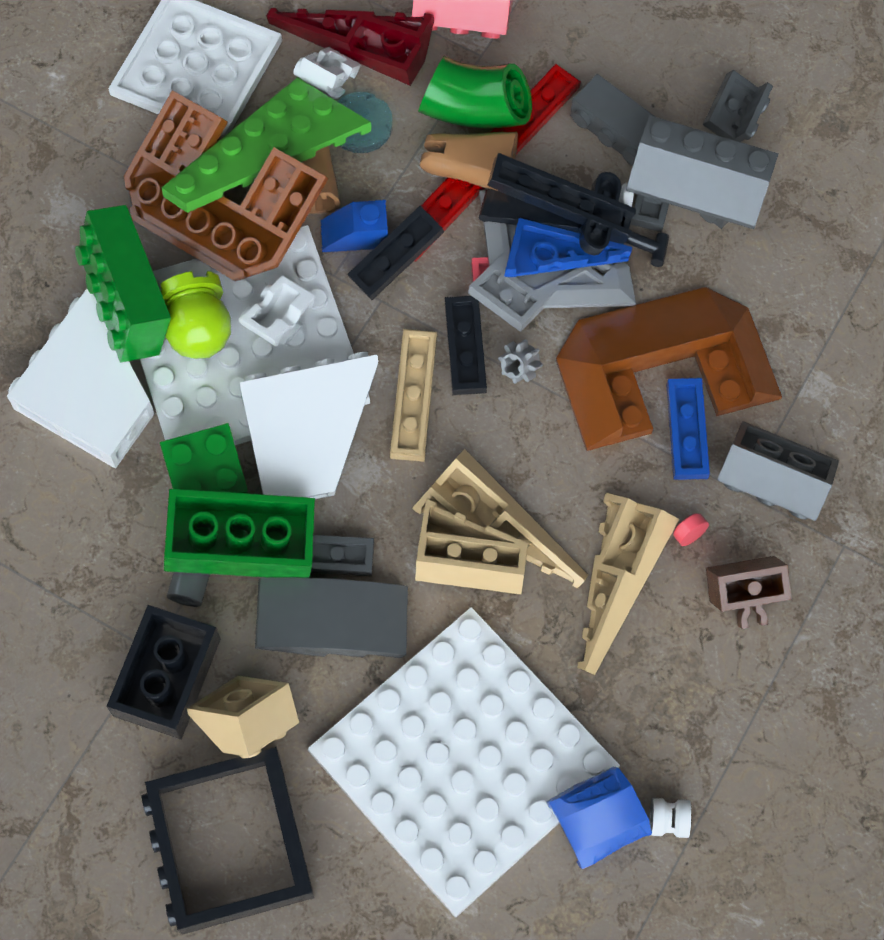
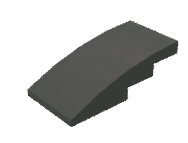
[255,577,408,658]

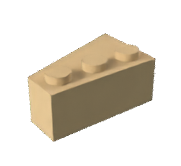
[415,499,528,594]

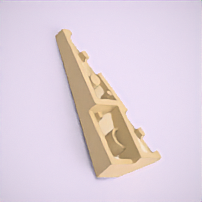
[412,448,588,588]
[577,493,679,675]

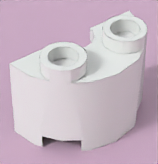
[294,47,361,99]
[239,275,315,347]

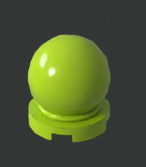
[160,271,231,359]

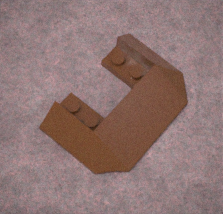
[124,90,329,281]
[556,287,782,451]

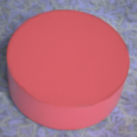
[673,513,709,546]

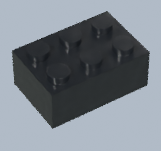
[106,605,221,739]

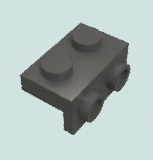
[703,70,773,142]

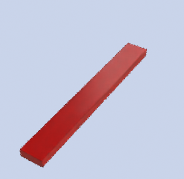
[414,64,581,262]

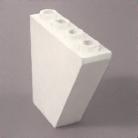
[7,289,154,469]
[239,352,379,500]

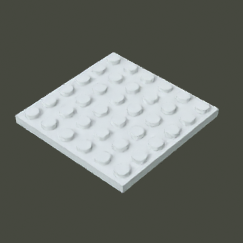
[140,225,370,446]
[308,607,620,918]

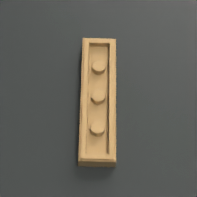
[390,329,437,462]

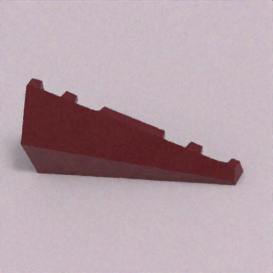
[266,8,434,86]

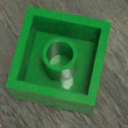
[160,423,248,493]

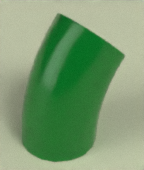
[418,56,532,128]

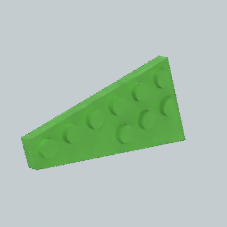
[161,77,371,213]

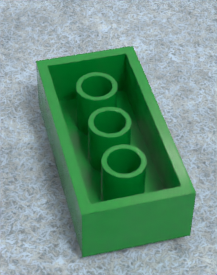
[75,205,171,363]
[164,489,315,578]

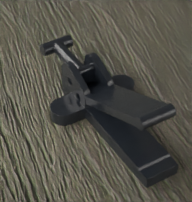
[479,153,669,267]

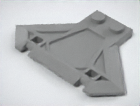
[468,190,636,332]

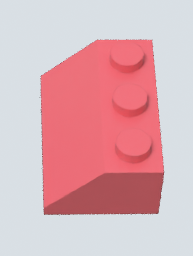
[412,0,513,39]

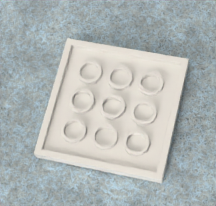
[108,0,282,140]

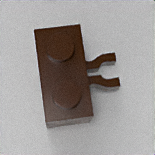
[706,556,792,629]

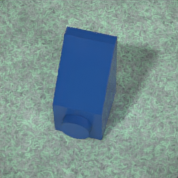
[321,200,388,252]

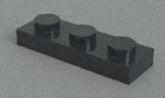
[347,206,444,300]
[445,296,487,396]

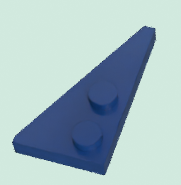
[504,218,632,278]

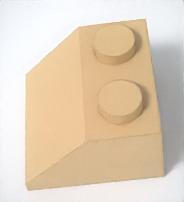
[187,676,299,758]

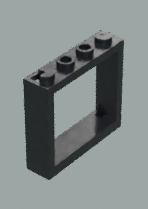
[141,747,314,935]

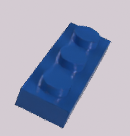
[666,378,710,480]

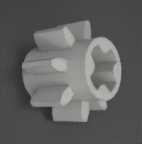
[498,339,543,384]

